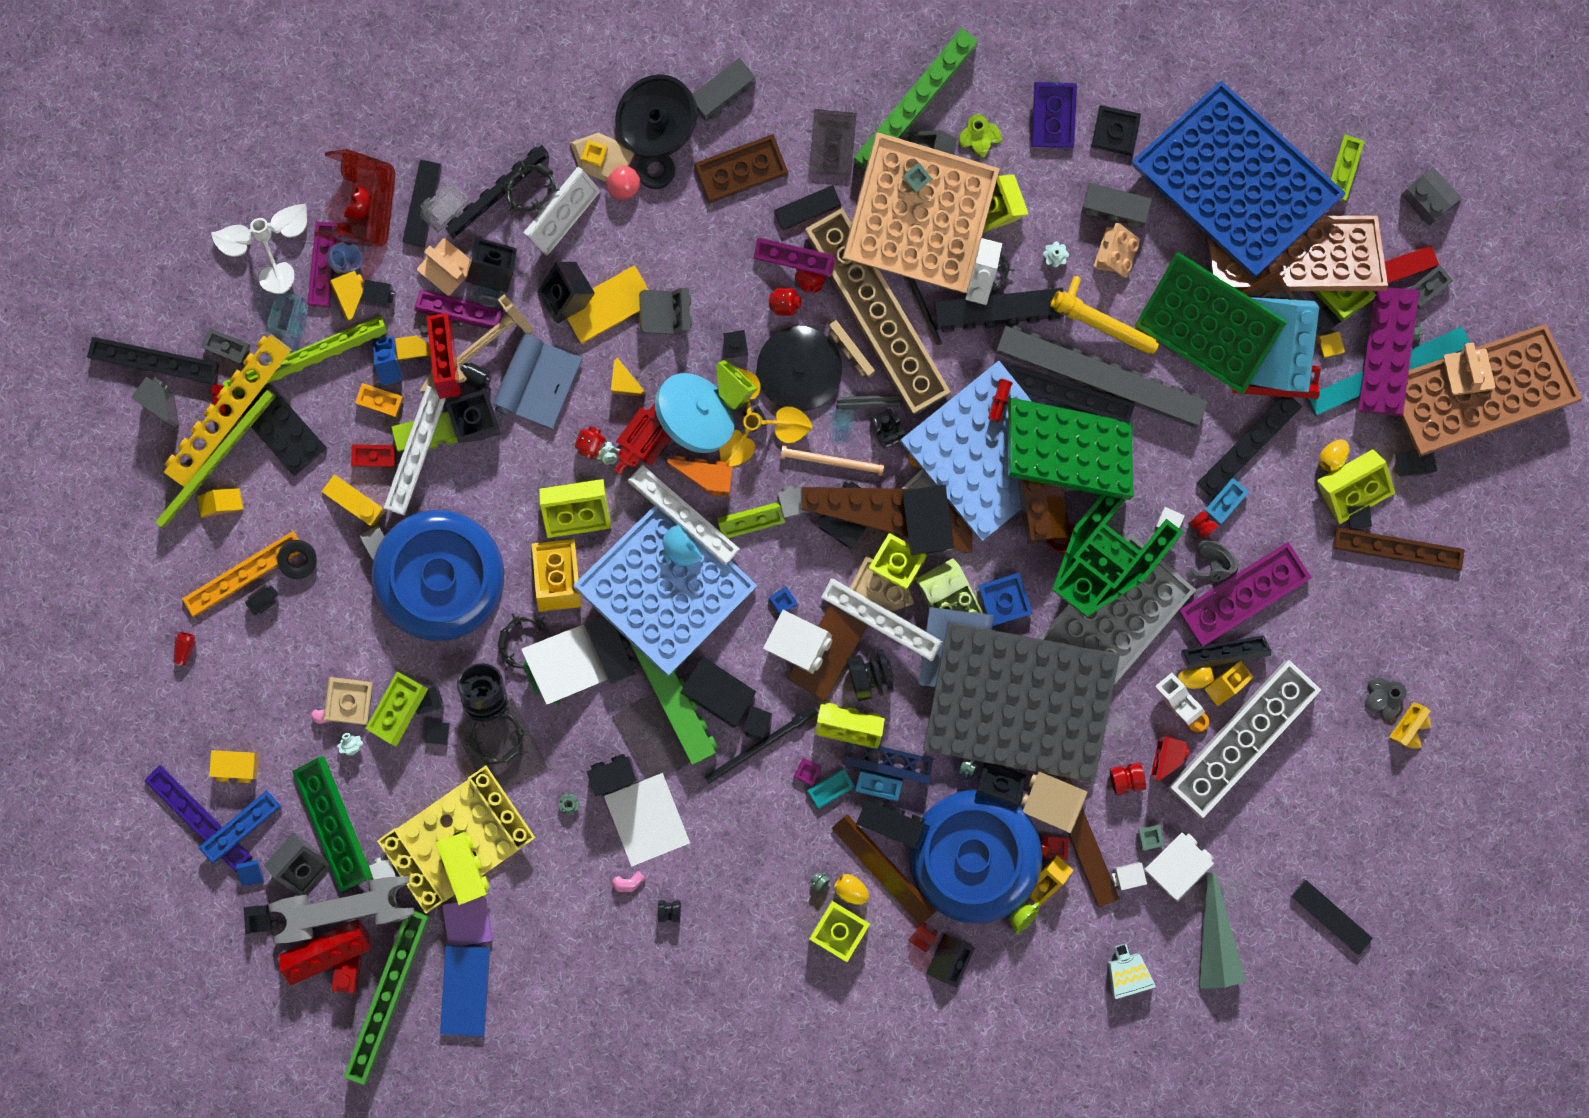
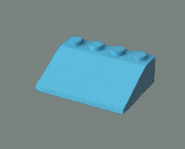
[1250,297,1319,392]

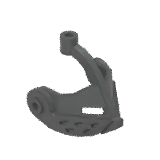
[1186,539,1238,582]

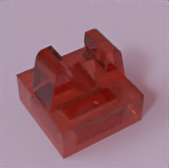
[908,922,937,953]

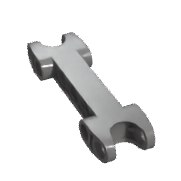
[268,876,415,943]

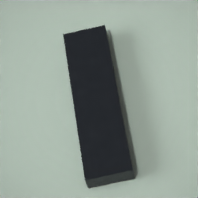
[402,160,442,247]
[1181,635,1272,670]
[1291,880,1373,955]

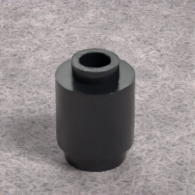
[461,362,492,391]
[245,584,279,615]

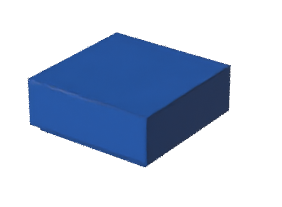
[768,586,798,615]
[236,860,264,886]

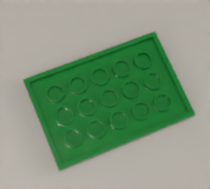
[1134,252,1288,395]
[1008,398,1134,500]

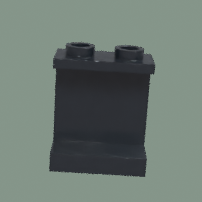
[816,481,866,550]

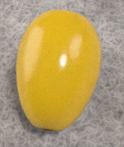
[1319,439,1350,472]
[1178,666,1214,689]
[834,874,869,905]

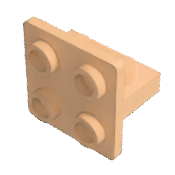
[1093,223,1140,278]
[417,238,470,296]
[1443,343,1495,396]

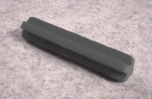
[837,395,900,410]

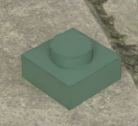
[901,162,933,193]
[1138,824,1165,851]

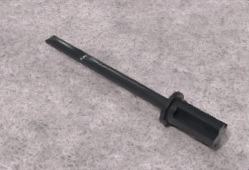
[907,277,942,345]

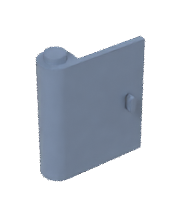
[493,333,583,429]
[919,607,994,687]

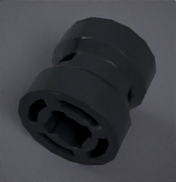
[658,900,681,923]

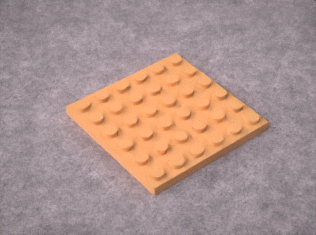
[842,132,1000,294]

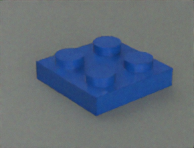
[978,573,1033,626]

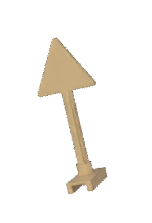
[420,294,534,394]

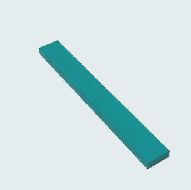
[1307,326,1470,416]

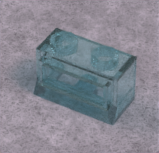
[265,292,307,341]

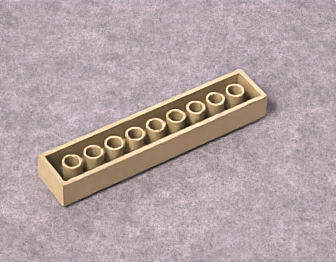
[805,208,951,417]

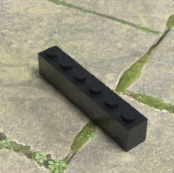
[934,288,1065,333]

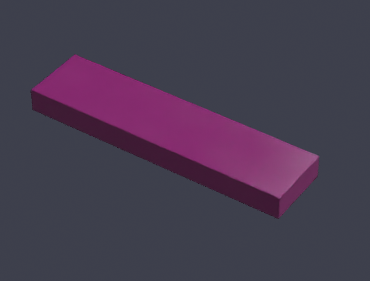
[307,221,338,308]
[753,238,836,277]
[414,290,503,330]

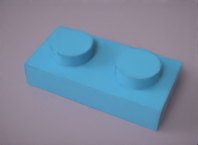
[1205,478,1249,525]
[855,769,903,801]

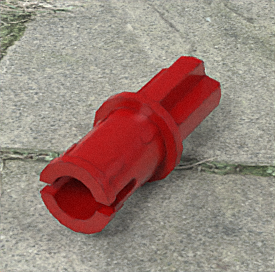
[988,379,1013,422]

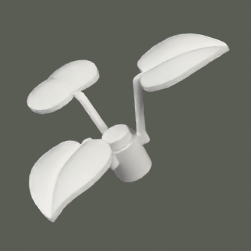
[211,204,307,295]

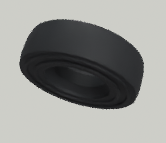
[637,155,675,189]
[277,540,317,579]

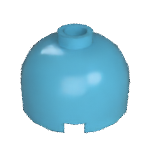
[662,523,702,567]

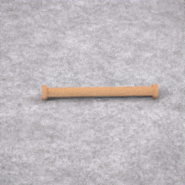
[781,446,884,476]

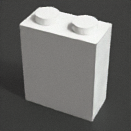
[965,238,1002,305]
[763,610,832,674]
[1145,833,1214,903]

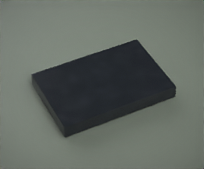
[902,485,955,556]
[679,656,757,728]

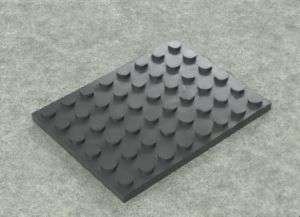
[923,622,1120,782]

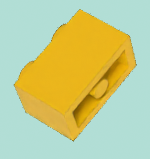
[209,750,259,783]

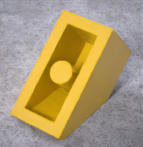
[329,270,364,322]
[1205,661,1254,706]
[1029,856,1073,905]

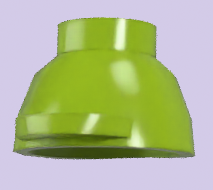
[1009,902,1041,935]

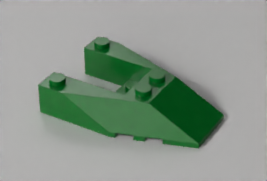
[1052,495,1183,617]

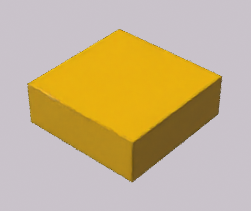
[581,140,608,168]
[1319,332,1345,358]

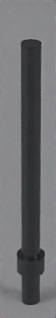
[705,707,819,784]

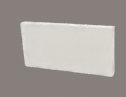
[523,167,600,256]

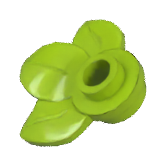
[959,114,1002,157]

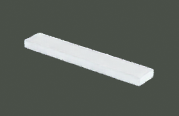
[384,386,446,516]
[628,465,740,566]
[821,579,943,661]

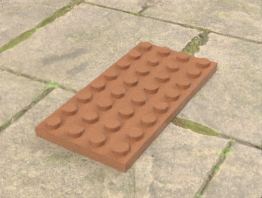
[1207,216,1388,292]
[1401,324,1582,457]

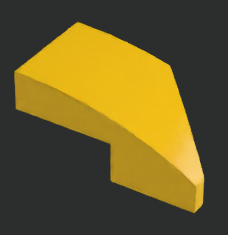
[395,335,431,361]

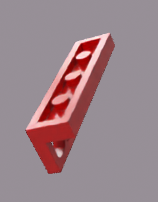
[1232,366,1321,399]

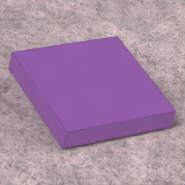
[442,897,493,946]

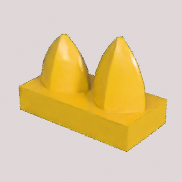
[1389,702,1431,749]

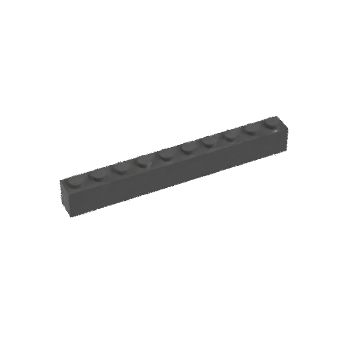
[995,325,1208,428]

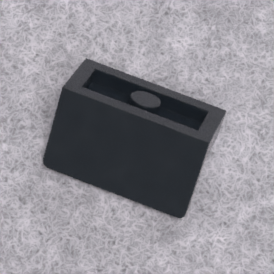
[927,934,975,988]

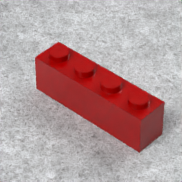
[426,312,461,399]
[279,918,370,986]

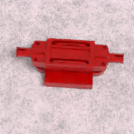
[613,403,672,476]

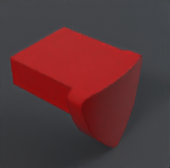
[1040,834,1069,861]

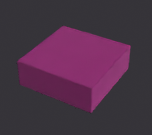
[794,758,822,787]

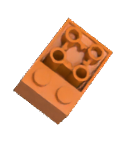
[667,456,733,498]

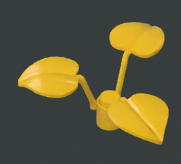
[719,366,813,466]

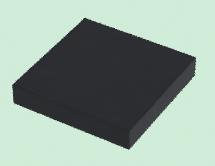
[1091,105,1141,156]
[975,762,1027,811]

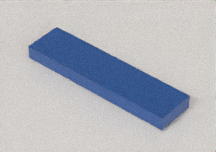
[198,790,282,864]

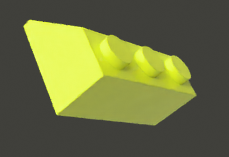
[1317,449,1395,524]
[539,479,611,538]
[814,703,885,749]
[436,832,490,905]

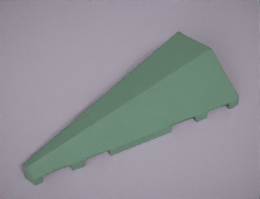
[1199,872,1246,989]

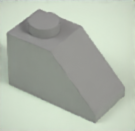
[778,485,811,520]

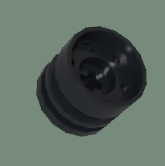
[846,649,894,702]
[457,663,508,722]

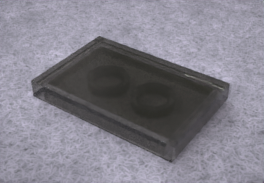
[809,109,857,177]

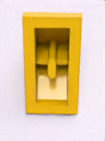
[611,358,645,397]
[197,489,244,518]

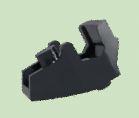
[870,409,906,449]
[1396,450,1437,477]

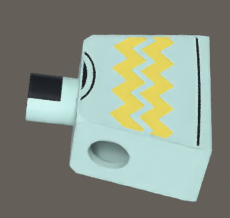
[1108,944,1156,999]

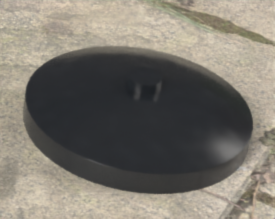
[615,74,698,159]
[757,326,842,412]

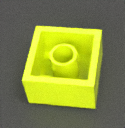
[809,900,870,962]

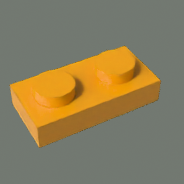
[355,383,404,418]

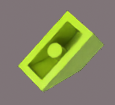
[716,359,758,410]

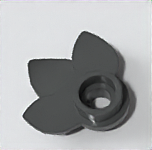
[1365,677,1407,720]

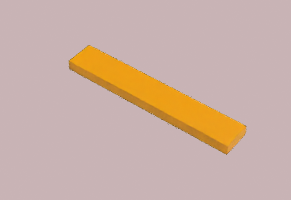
[182,531,301,617]

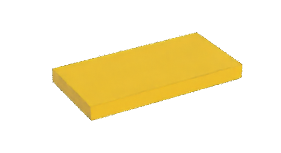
[567,265,649,345]

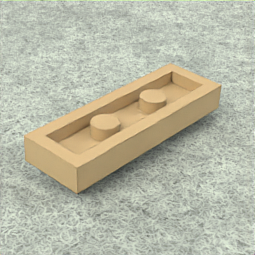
[828,320,875,379]

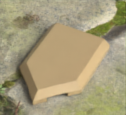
[570,133,635,182]
[850,556,914,612]

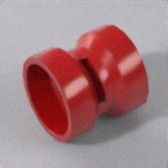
[1188,510,1219,540]

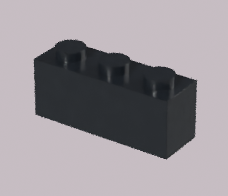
[586,616,637,684]
[856,799,930,850]

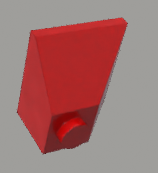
[1150,736,1189,781]

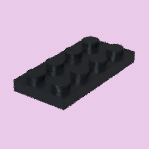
[241,384,327,476]

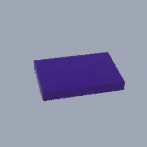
[1031,82,1077,148]

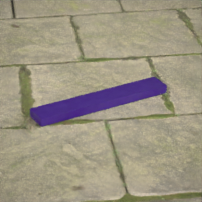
[144,765,252,872]

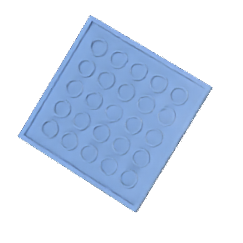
[900,361,1032,542]
[573,506,757,677]

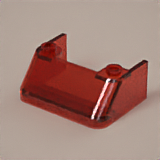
[315,149,396,247]

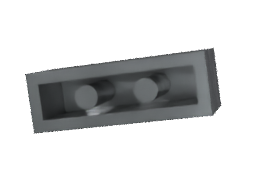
[693,58,756,121]
[1081,183,1152,229]

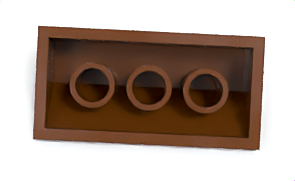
[1017,478,1070,544]

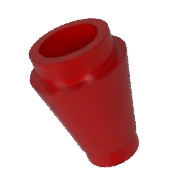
[173,632,196,665]

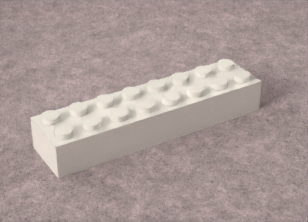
[1167,660,1321,818]

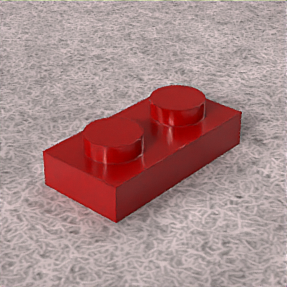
[351,444,396,468]

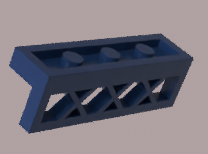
[843,743,933,784]

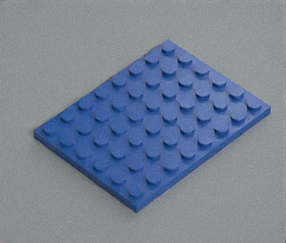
[1131,81,1345,279]

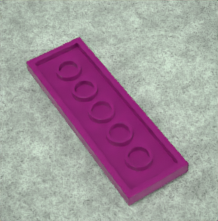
[1359,288,1420,416]
[1178,542,1312,646]

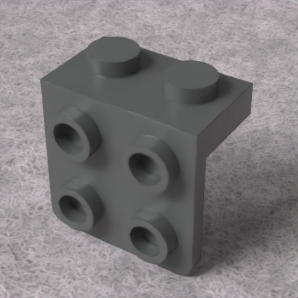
[639,288,692,335]

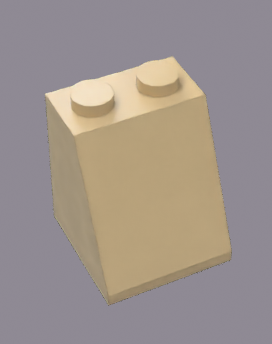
[1021,772,1088,833]

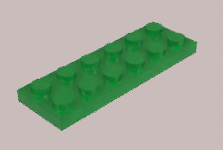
[292,756,373,892]

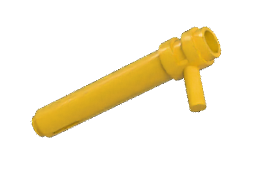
[1051,276,1159,355]

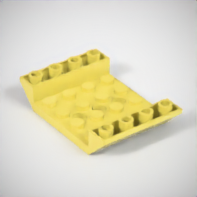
[377,765,536,913]

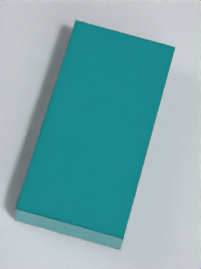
[807,768,855,809]

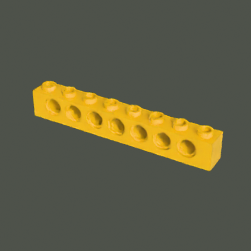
[164,334,292,487]

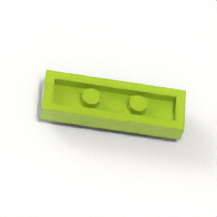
[1330,134,1365,202]
[717,501,785,538]

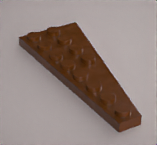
[801,487,972,553]

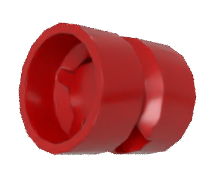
[1109,762,1146,796]

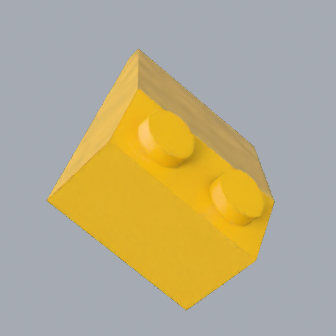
[532,539,582,612]

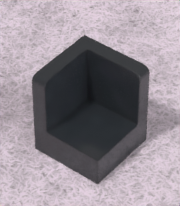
[416,686,445,715]
[244,905,272,934]

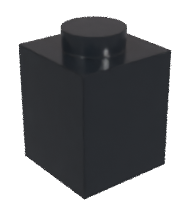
[362,280,396,309]
[723,330,748,359]
[743,706,772,741]

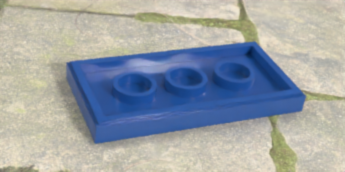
[440,945,490,1037]

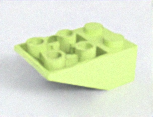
[916,559,983,613]

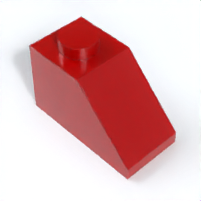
[332,954,362,993]

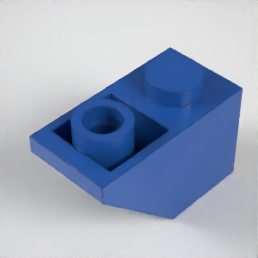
[372,336,403,385]

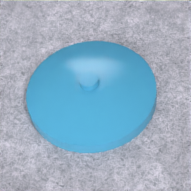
[655,373,735,453]

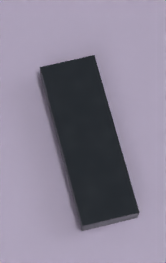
[774,185,841,230]

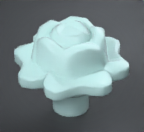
[1043,242,1069,268]
[597,442,620,465]
[337,733,363,756]

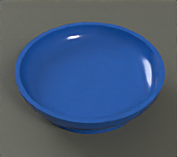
[372,510,504,641]
[909,790,1042,924]

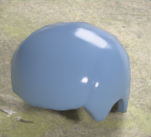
[327,242,363,275]

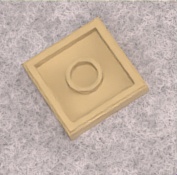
[323,677,373,725]

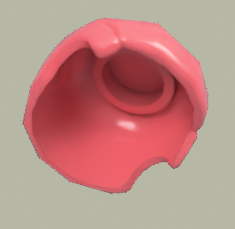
[606,166,640,200]

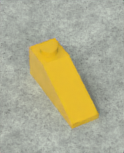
[322,475,387,527]

